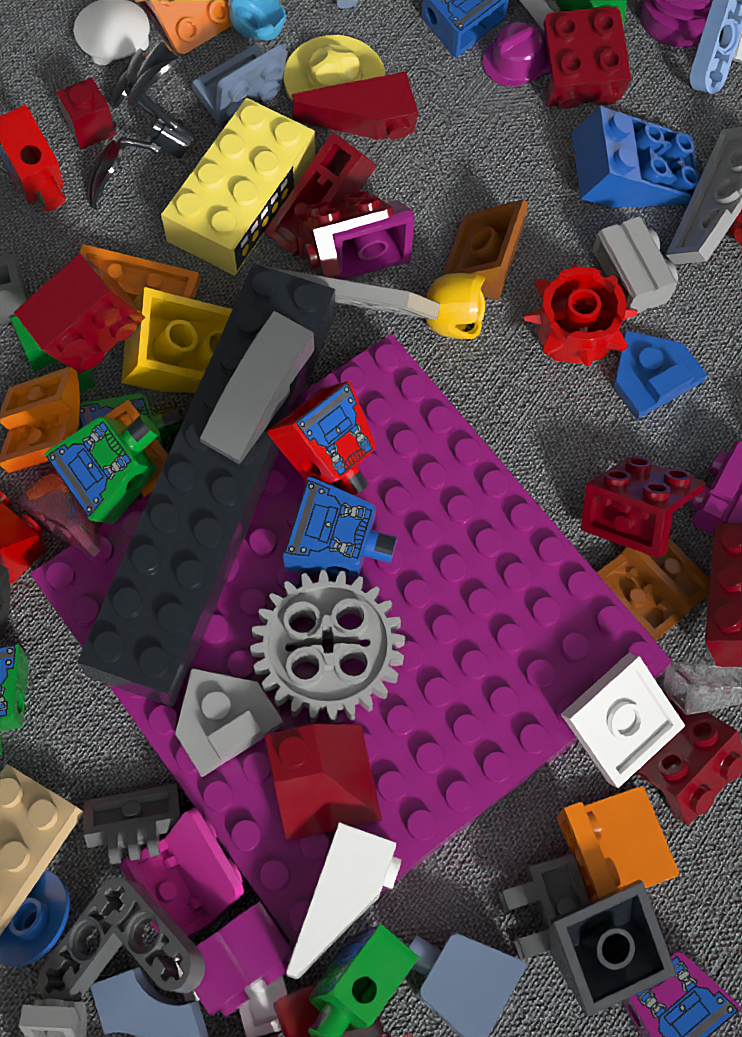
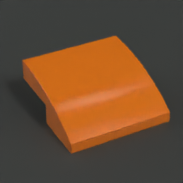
[0,367,80,473]

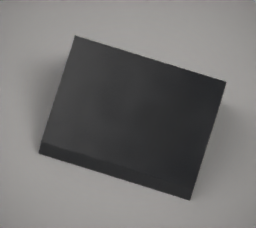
[550,880,677,1017]

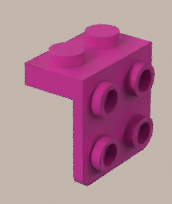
[119,808,244,938]

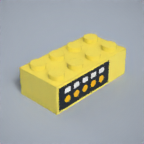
[161,98,316,276]

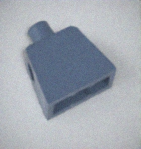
[409,932,528,1037]

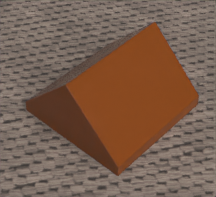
[442,199,528,301]

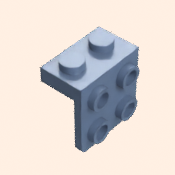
[192,44,287,125]

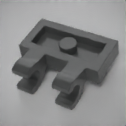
[498,853,591,960]

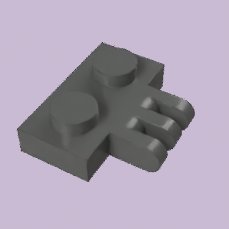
[84,783,182,865]

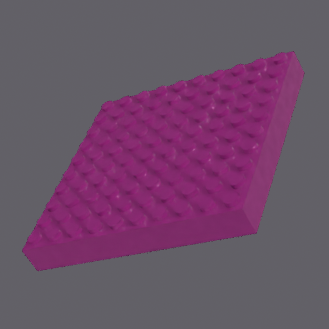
[30,333,672,949]

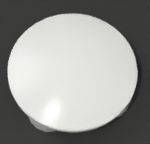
[74,0,150,65]

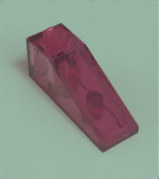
[16,467,101,557]

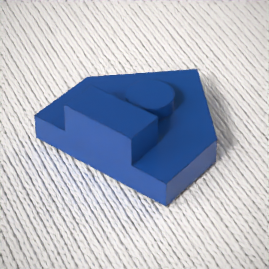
[613,331,707,419]

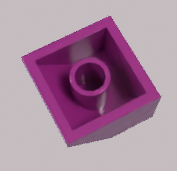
[332,200,414,280]

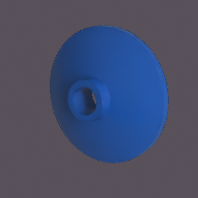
[0,870,70,967]

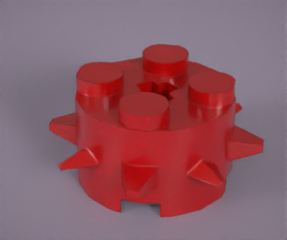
[524,264,638,367]

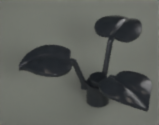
[86,42,194,210]

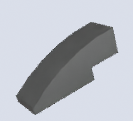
[200,311,314,465]

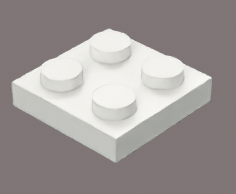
[561,652,685,788]

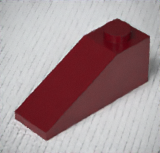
[291,71,418,140]
[264,132,378,256]

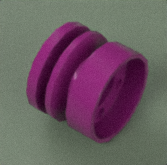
[639,0,713,47]

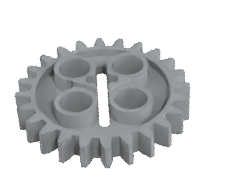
[250,570,405,724]

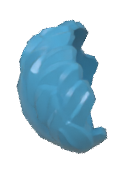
[228,0,286,41]

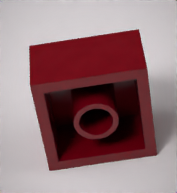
[13,253,146,374]

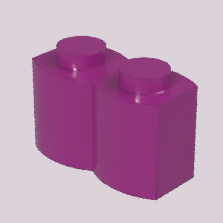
[176,902,294,1017]

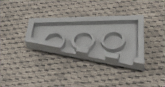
[666,126,742,265]

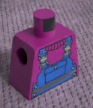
[621,950,742,1037]

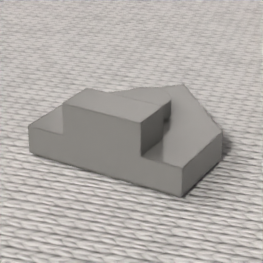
[175,669,284,777]

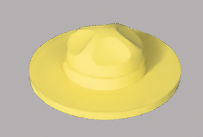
[284,35,385,102]

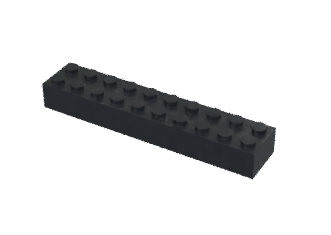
[77,263,336,708]

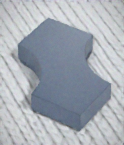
[90,967,209,1037]

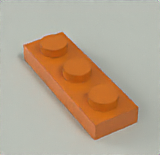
[79,244,201,301]

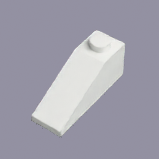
[286,823,402,979]

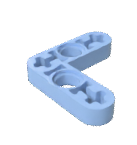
[690,0,742,94]

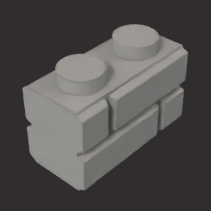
[592,216,678,313]

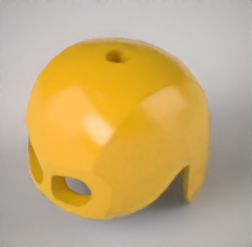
[426,273,485,339]

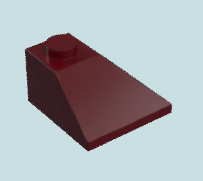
[265,724,382,842]

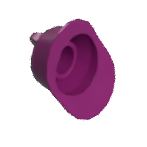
[483,22,551,86]

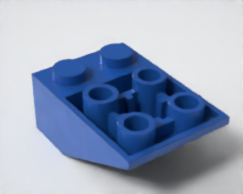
[572,106,700,208]

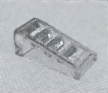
[663,662,742,715]

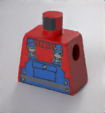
[0,104,66,211]
[267,380,376,495]

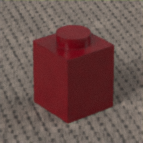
[56,77,116,150]

